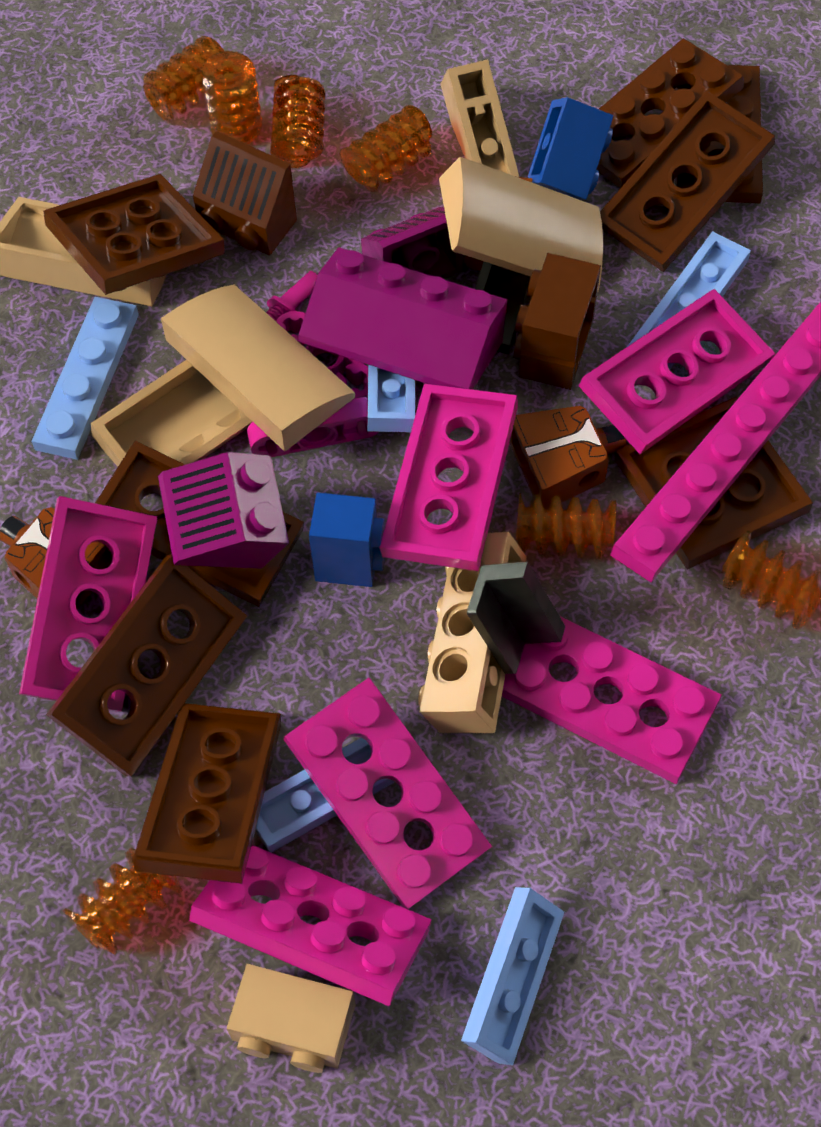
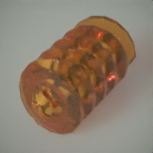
[143,36,234,123]
[201,51,263,145]
[270,75,326,168]
[339,105,432,192]
[516,493,617,560]
[721,530,821,630]
[62,848,183,955]

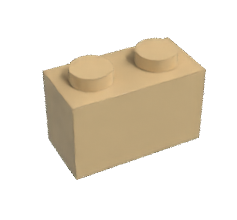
[226,964,356,1073]

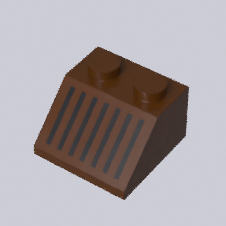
[193,131,297,256]

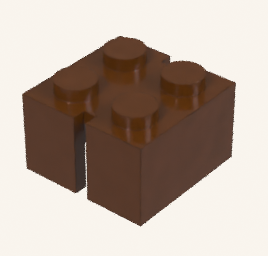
[513,253,601,390]

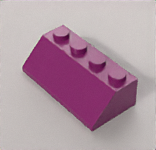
[298,247,507,390]

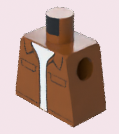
[509,406,626,512]
[0,507,112,609]

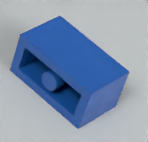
[527,97,614,200]
[309,492,385,587]

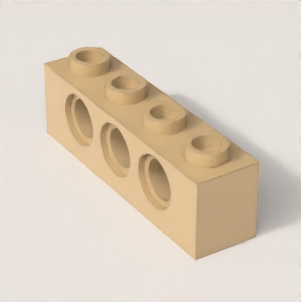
[418,532,527,733]

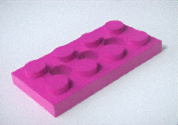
[579,289,775,454]
[379,384,518,571]
[19,496,157,712]
[502,616,722,784]
[283,678,492,909]
[189,845,432,1007]

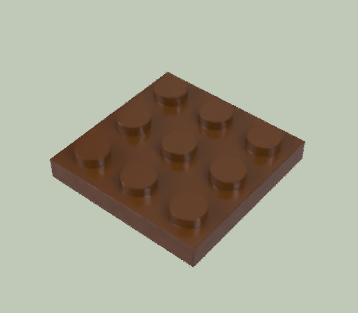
[43,174,225,295]
[615,396,813,570]

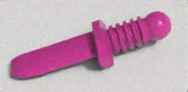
[266,271,318,321]

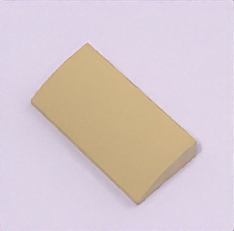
[439,157,603,292]
[0,197,167,307]
[161,284,355,451]
[91,360,253,497]

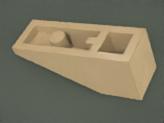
[440,59,519,177]

